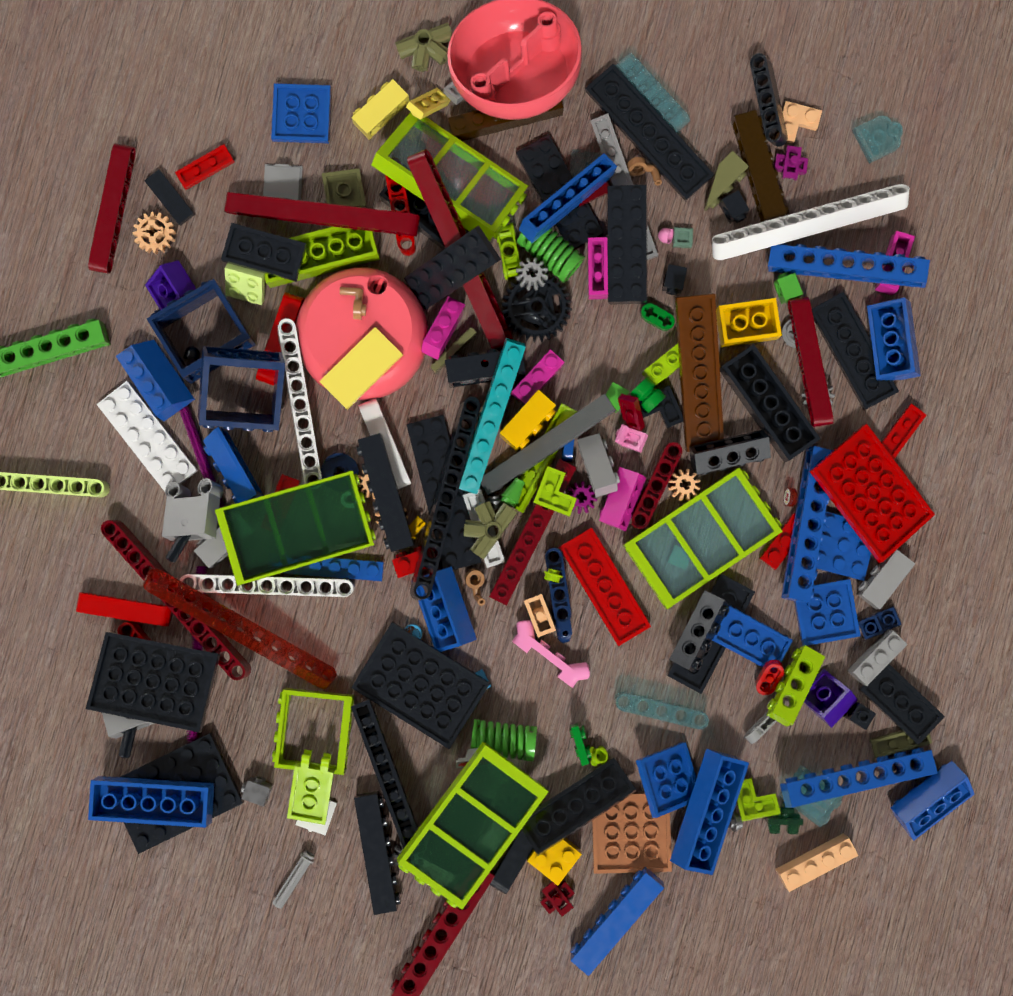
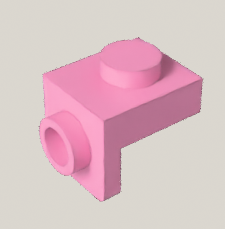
[615,424,648,453]

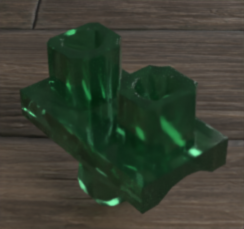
[764,802,803,834]

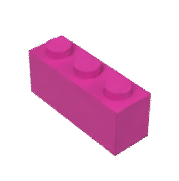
[874,231,915,296]
[588,237,608,300]
[421,297,465,360]
[511,349,565,406]
[599,467,646,531]

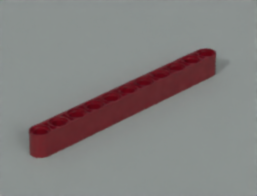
[407,149,513,351]
[224,192,420,236]
[101,520,251,680]

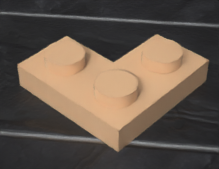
[775,101,822,144]

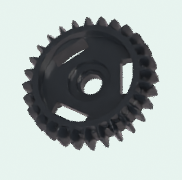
[502,272,572,343]

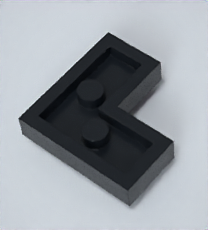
[639,386,683,428]

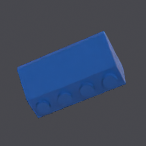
[867,297,921,380]
[116,340,195,421]
[203,427,264,508]
[411,566,477,652]
[890,761,974,841]

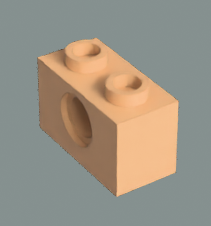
[524,594,556,637]

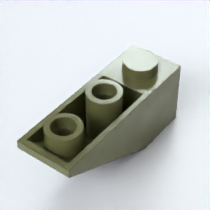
[704,151,749,211]

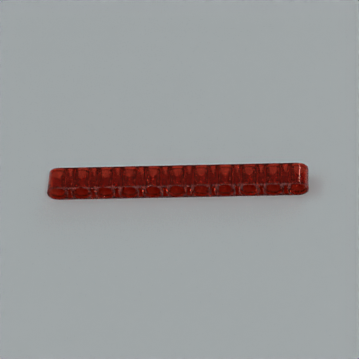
[143,568,337,689]

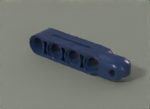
[545,548,572,643]

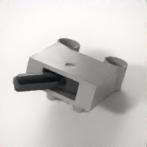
[162,478,223,563]
[102,713,155,758]

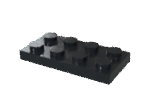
[221,223,307,282]
[859,664,945,745]

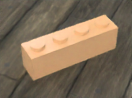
[775,833,859,892]

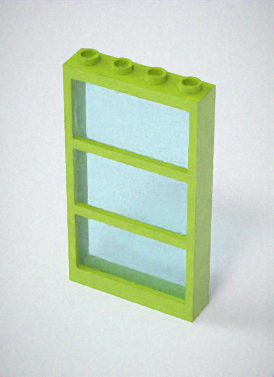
[371,112,528,241]
[623,468,783,609]

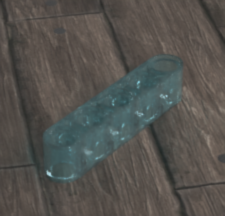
[615,53,690,133]
[614,692,709,729]

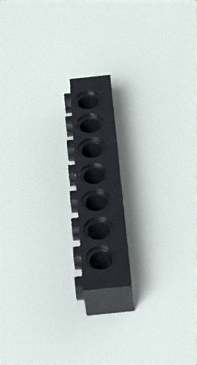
[351,699,426,855]

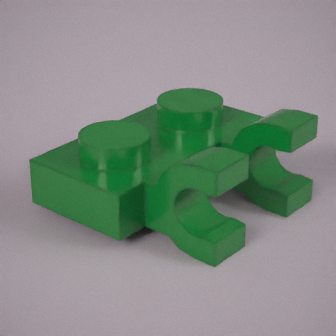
[569,724,592,766]

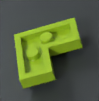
[533,466,577,517]
[737,778,781,822]

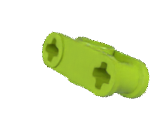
[496,223,521,280]

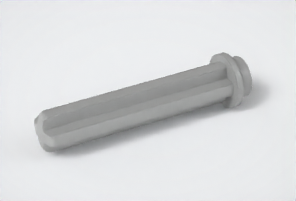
[273,850,315,909]

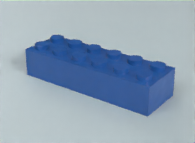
[670,748,749,875]
[88,776,214,828]

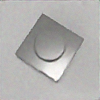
[443,81,463,105]

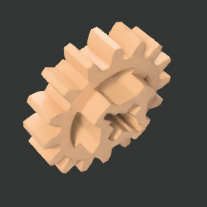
[133,212,176,254]

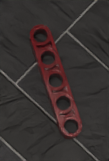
[630,442,682,529]

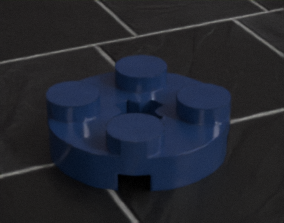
[320,453,359,492]

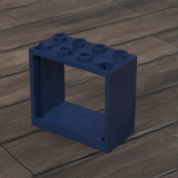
[147,279,256,384]
[198,346,285,432]

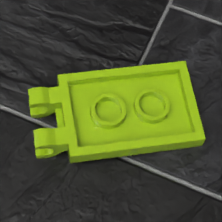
[287,749,335,825]

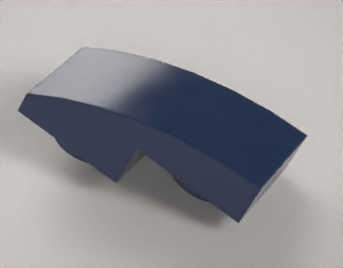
[858,606,902,640]

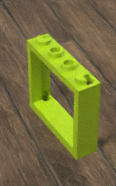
[272,688,354,775]

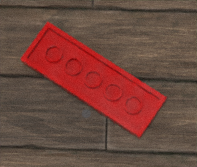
[559,527,651,646]

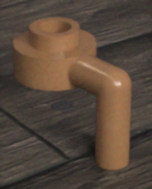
[627,157,662,185]
[340,287,366,320]
[464,568,485,606]

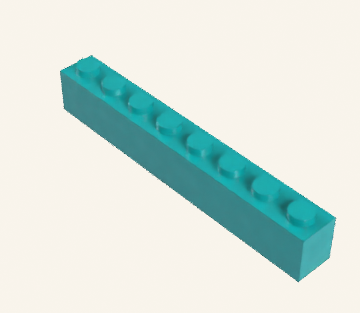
[459,338,526,494]

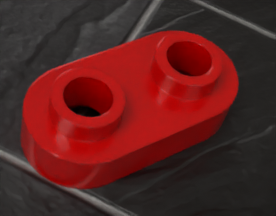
[755,660,784,695]

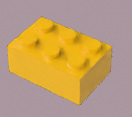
[716,298,782,347]
[500,390,556,452]

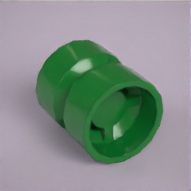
[630,377,666,413]

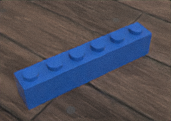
[519,153,617,243]
[570,867,664,976]

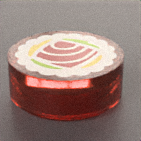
[783,487,798,507]

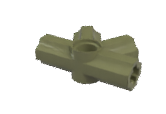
[395,23,452,72]
[464,501,518,560]

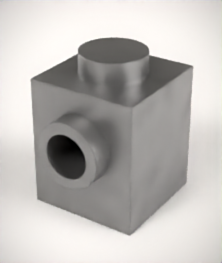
[241,776,273,807]

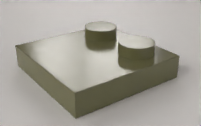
[321,168,366,208]

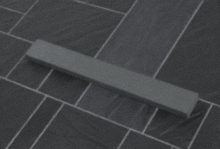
[481,394,616,496]

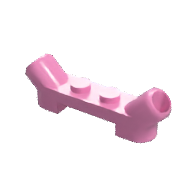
[512,620,590,688]

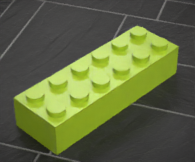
[265,227,380,288]

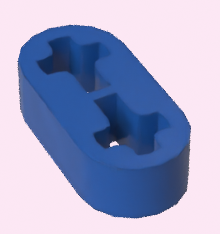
[562,440,574,462]

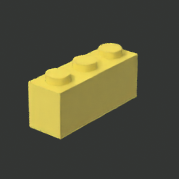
[351,79,410,140]

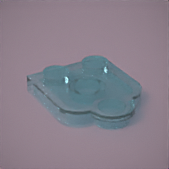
[852,116,903,164]

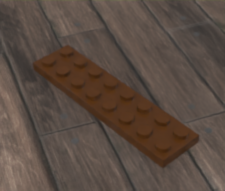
[675,293,724,452]

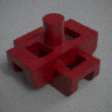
[540,880,575,917]

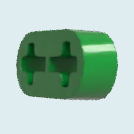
[640,303,675,331]

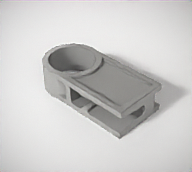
[744,711,777,744]

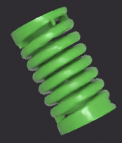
[517,227,585,283]
[471,719,537,761]

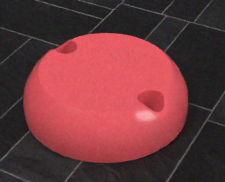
[447,0,582,120]
[296,267,428,400]

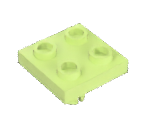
[225,263,265,305]

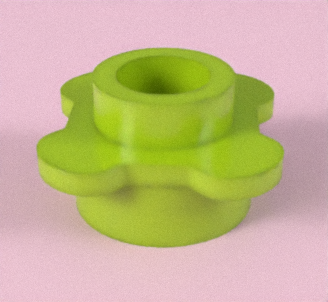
[543,569,563,583]
[589,746,608,766]

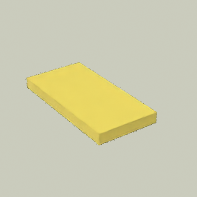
[319,327,403,410]

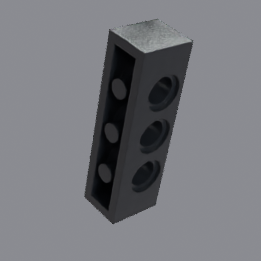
[689,430,771,475]
[669,590,730,673]

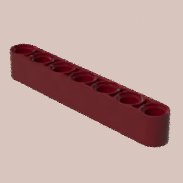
[88,143,136,274]
[788,297,834,427]

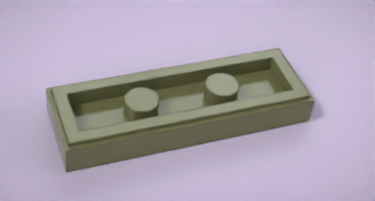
[431,327,477,374]
[870,730,932,758]

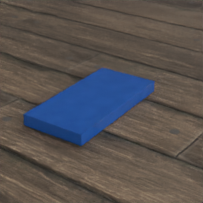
[712,606,793,669]

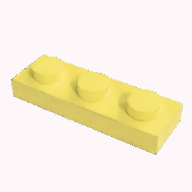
[406,88,451,120]

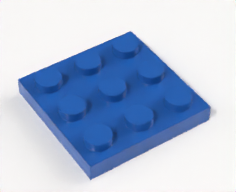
[271,83,331,144]
[816,512,871,581]
[794,579,861,646]
[636,742,697,818]

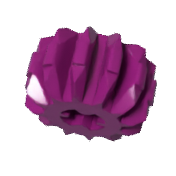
[567,481,597,514]

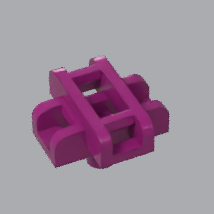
[774,145,808,181]

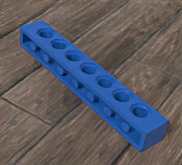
[768,243,930,288]
[781,446,834,603]
[780,747,938,808]

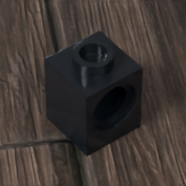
[719,190,750,224]
[662,264,687,295]
[844,702,876,730]

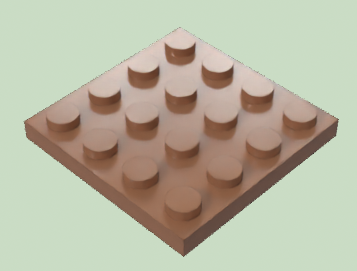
[592,792,672,874]

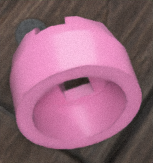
[658,228,674,244]

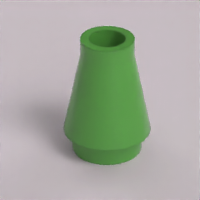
[501,478,525,508]

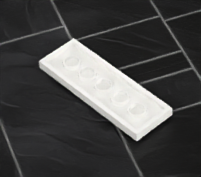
[97,381,198,492]

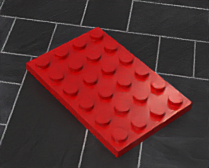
[809,424,935,563]

